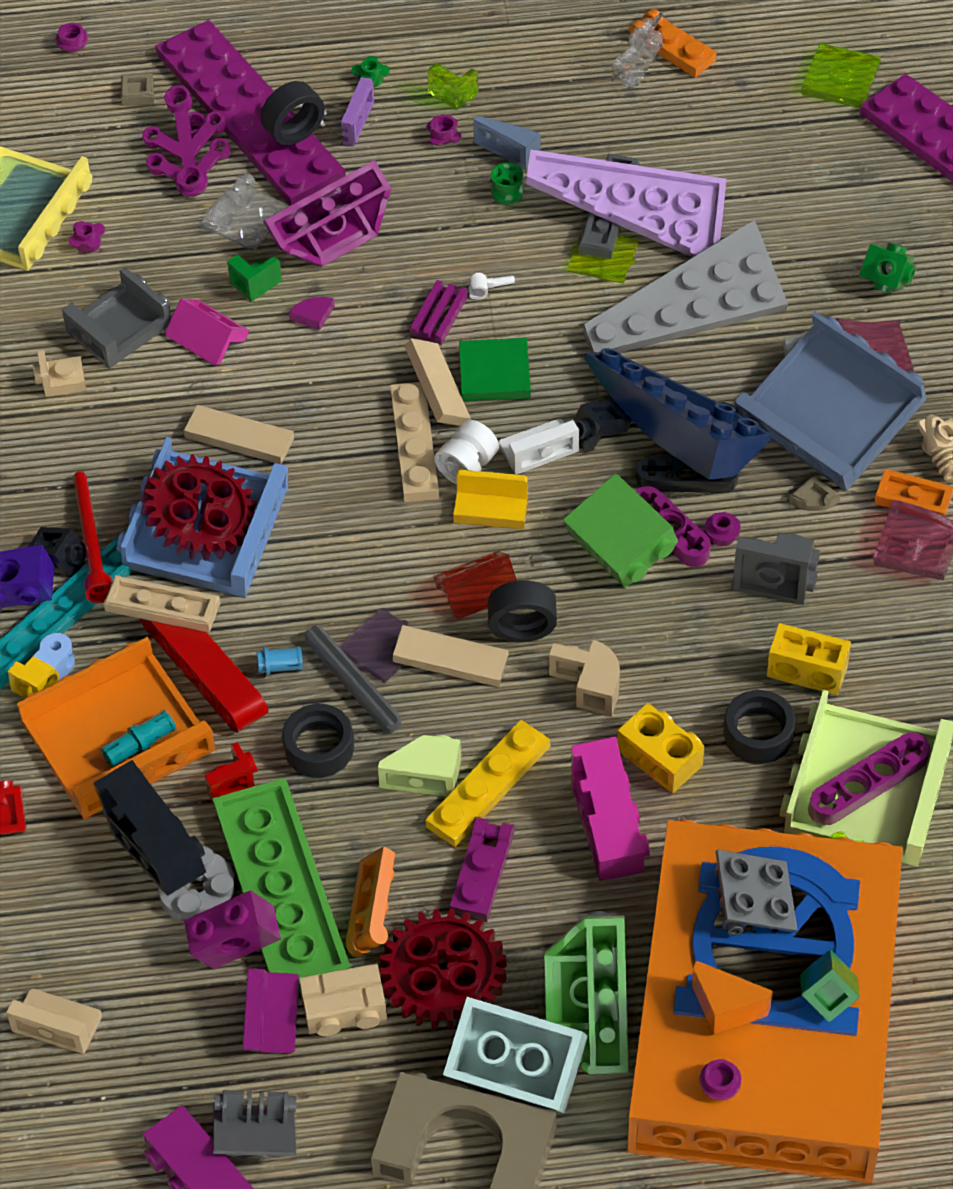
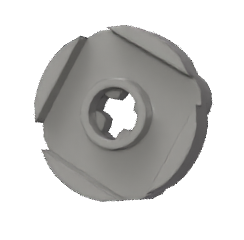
[158,846,236,922]

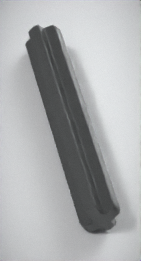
[305,625,402,734]

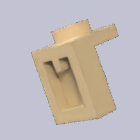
[33,350,86,397]

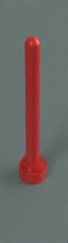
[73,471,113,603]

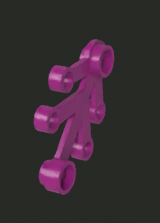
[142,85,231,197]

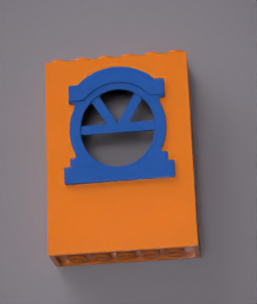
[627,819,903,1184]

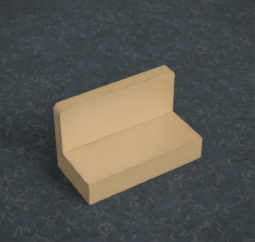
[6,989,102,1054]

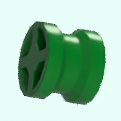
[491,163,524,205]

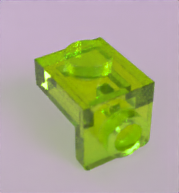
[428,62,479,110]

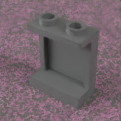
[62,267,171,369]

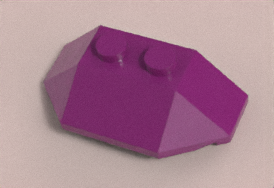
[263,160,392,267]

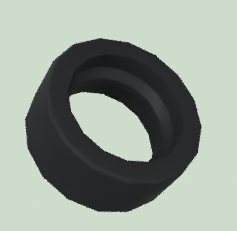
[260,81,325,145]
[487,580,557,642]
[723,689,796,764]
[282,703,355,778]

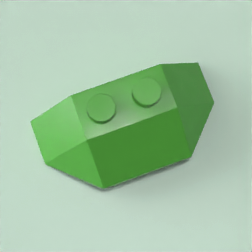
[544,915,628,1074]

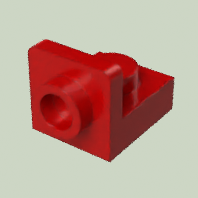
[204,741,258,805]
[0,781,27,836]

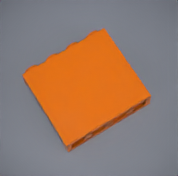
[16,637,216,819]

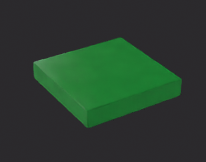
[459,338,531,402]

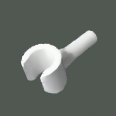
[469,273,515,300]

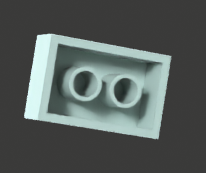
[443,997,588,1114]

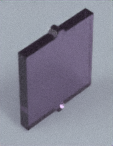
[340,608,408,684]

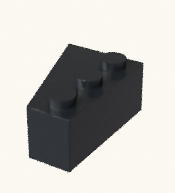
[93,760,207,896]

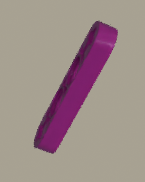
[808,733,930,825]

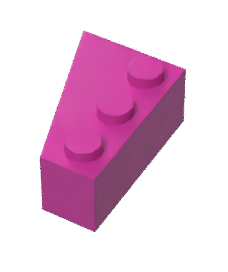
[571,736,650,882]

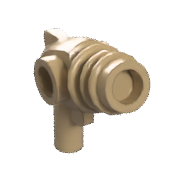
[917,414,953,481]

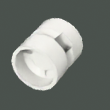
[434,419,499,484]

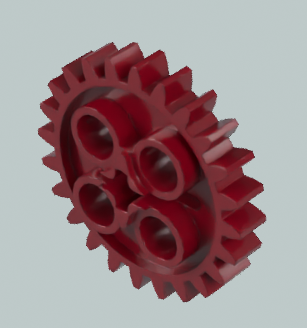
[141,454,257,561]
[379,908,507,1030]

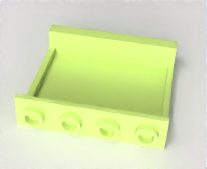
[779,690,953,867]

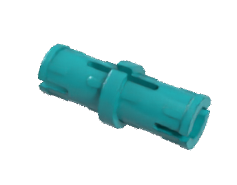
[100,710,176,768]

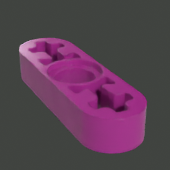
[636,486,711,567]

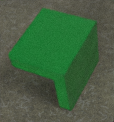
[227,254,282,302]
[800,949,860,1022]

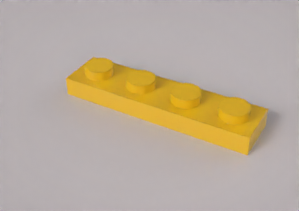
[425,720,550,848]

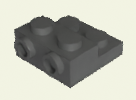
[733,532,820,605]

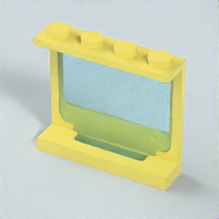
[0,146,92,271]

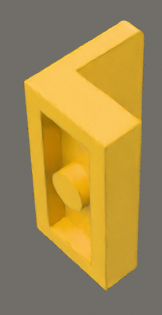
[453,469,528,530]

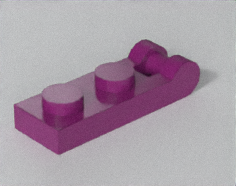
[450,816,515,922]

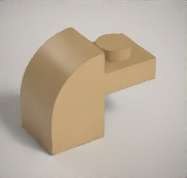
[549,640,620,717]

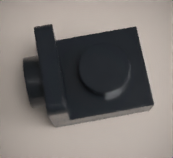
[573,400,631,452]
[28,527,86,577]

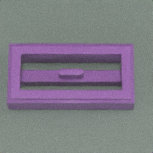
[341,77,374,147]

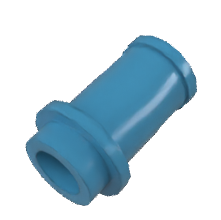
[256,646,303,676]

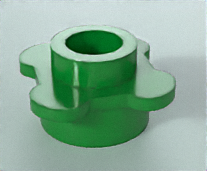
[351,56,390,88]

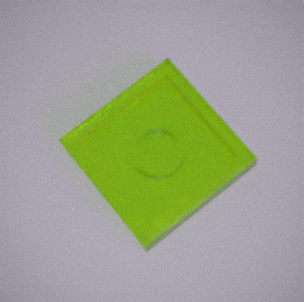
[801,43,881,108]

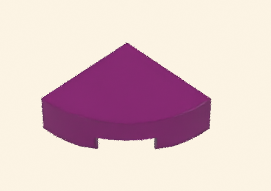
[289,297,335,330]

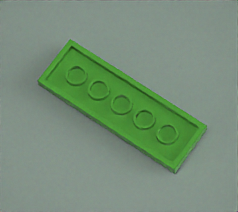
[213,778,351,991]

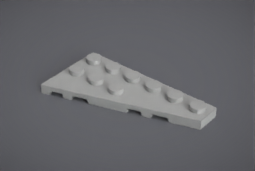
[583,220,788,353]

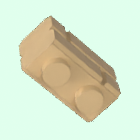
[299,963,387,1036]

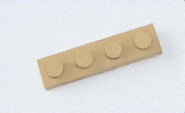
[390,382,439,503]

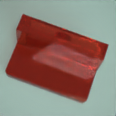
[433,551,517,619]

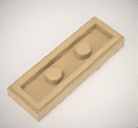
[405,338,471,426]
[184,405,294,464]
[104,575,220,633]
[393,625,509,687]

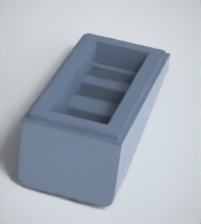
[473,115,541,170]

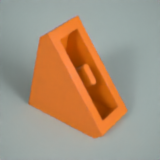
[692,961,772,1035]

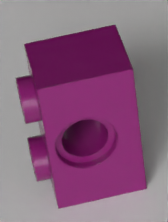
[184,890,281,969]

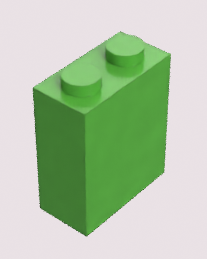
[563,473,678,589]

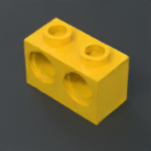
[767,623,851,696]
[617,703,704,794]

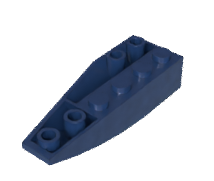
[585,348,771,479]

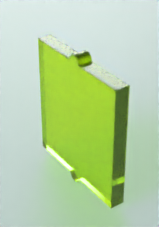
[568,228,639,284]

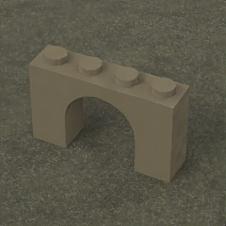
[371,1072,557,1189]

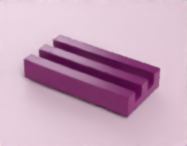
[410,280,468,345]

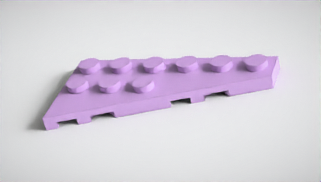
[525,149,727,258]

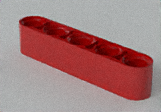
[139,618,269,733]

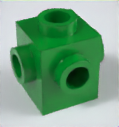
[859,242,916,293]

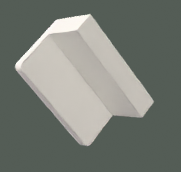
[499,418,579,475]

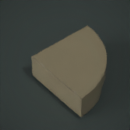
[789,475,840,511]

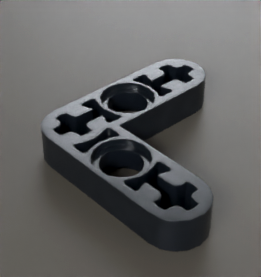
[636,402,739,493]

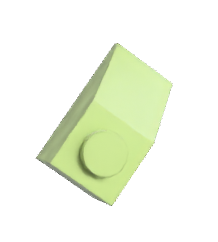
[378,735,461,797]

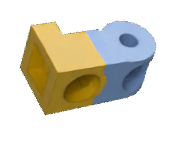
[8,633,75,698]

